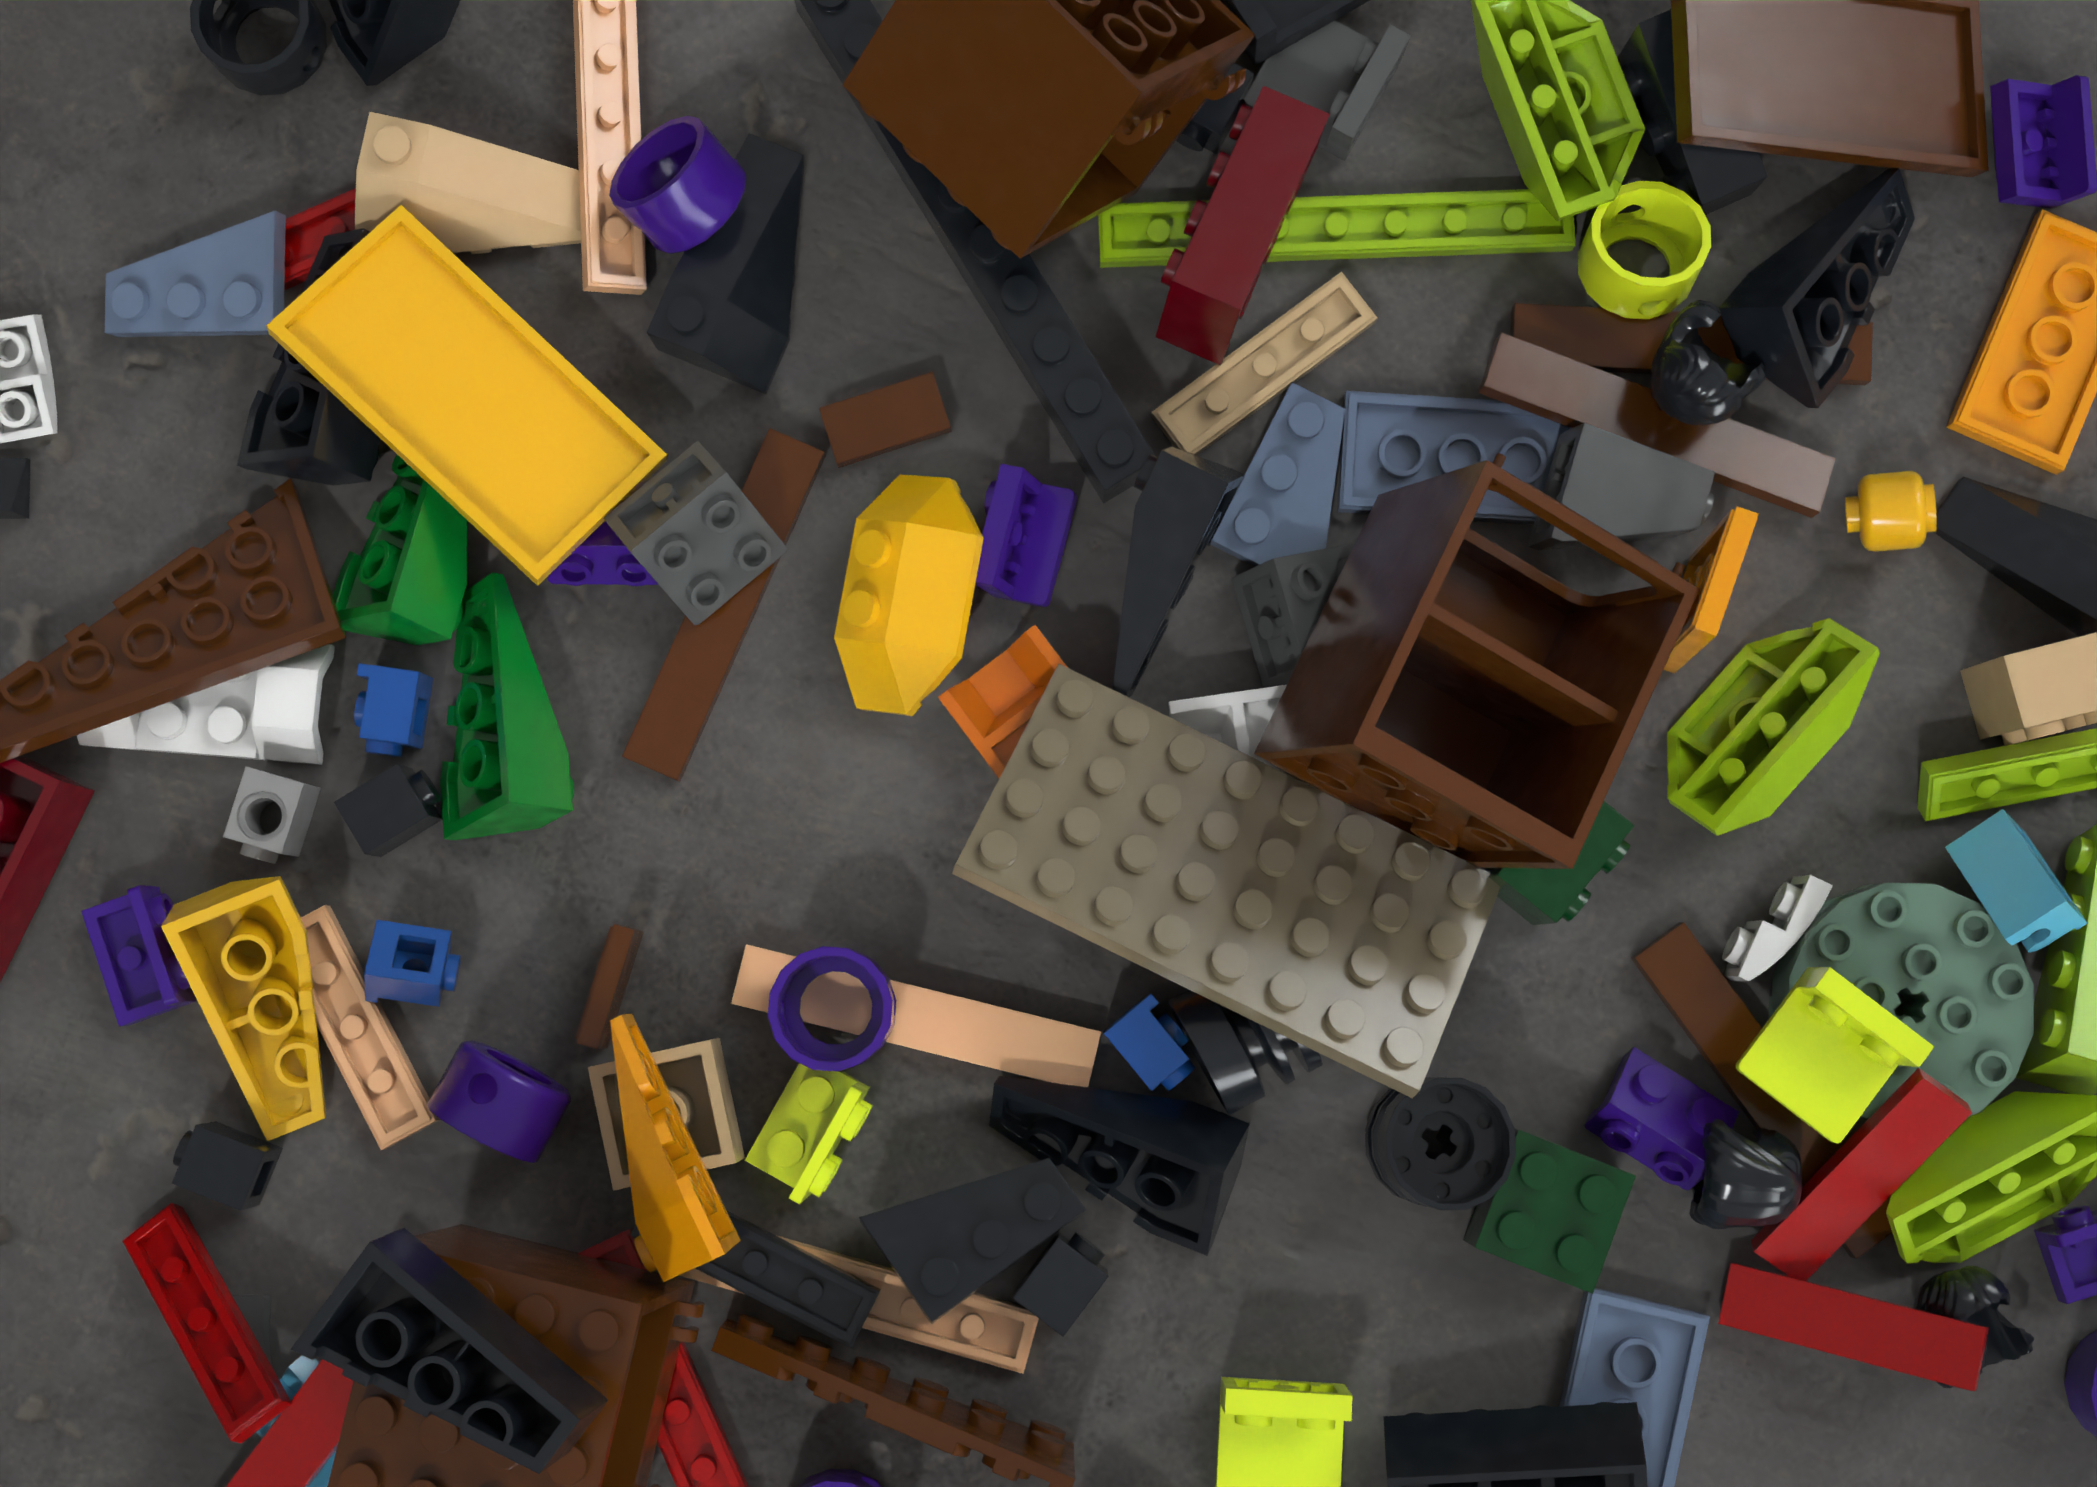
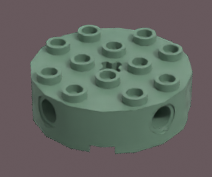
[1769,882,2034,1123]

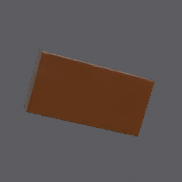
[819,371,952,468]
[575,924,644,1049]

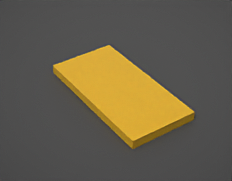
[266,205,667,586]

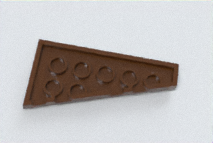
[0,478,346,763]
[711,1315,1075,1487]

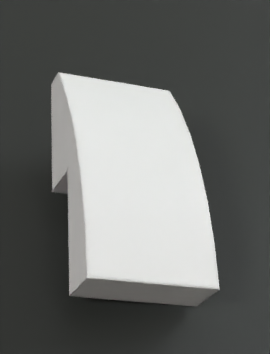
[0,314,58,444]
[1722,875,1833,981]

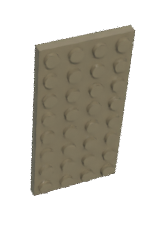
[952,664,1501,1098]

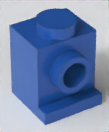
[354,663,433,757]
[364,920,461,1007]
[1103,993,1196,1091]

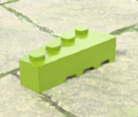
[2016,824,2097,1095]

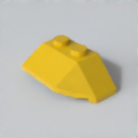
[834,474,984,716]

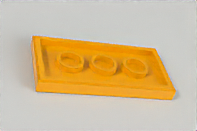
[1946,209,2097,475]
[1664,506,1759,674]

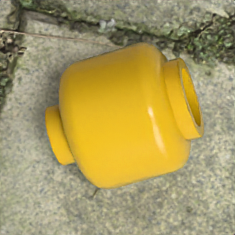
[1845,471,1937,551]

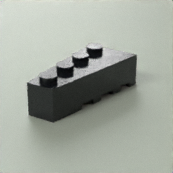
[291,1228,608,1474]

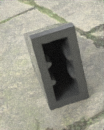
[1527,423,1715,551]

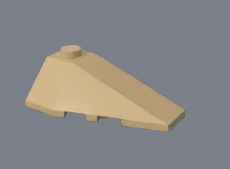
[354,112,581,254]

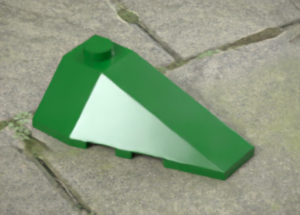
[333,454,467,646]
[440,572,574,840]

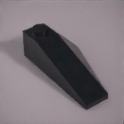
[1719,168,1915,408]

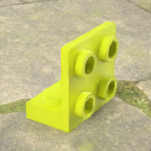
[1736,967,1934,1143]
[744,1063,873,1205]
[1216,1377,1353,1487]

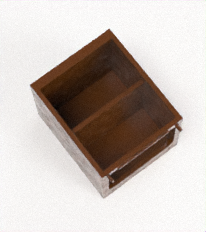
[1254,453,1700,869]

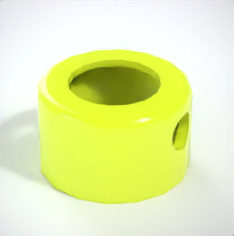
[1578,181,1711,320]

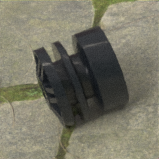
[1168,990,1323,1115]
[1365,1077,1516,1210]

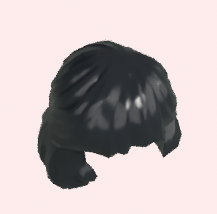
[1650,300,1767,426]
[1689,1119,1802,1229]
[1913,1266,2034,1388]

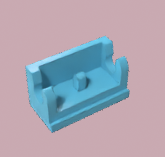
[1945,809,2088,952]

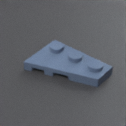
[105,211,286,337]
[1211,382,1345,567]

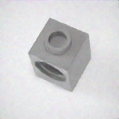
[223,766,321,864]

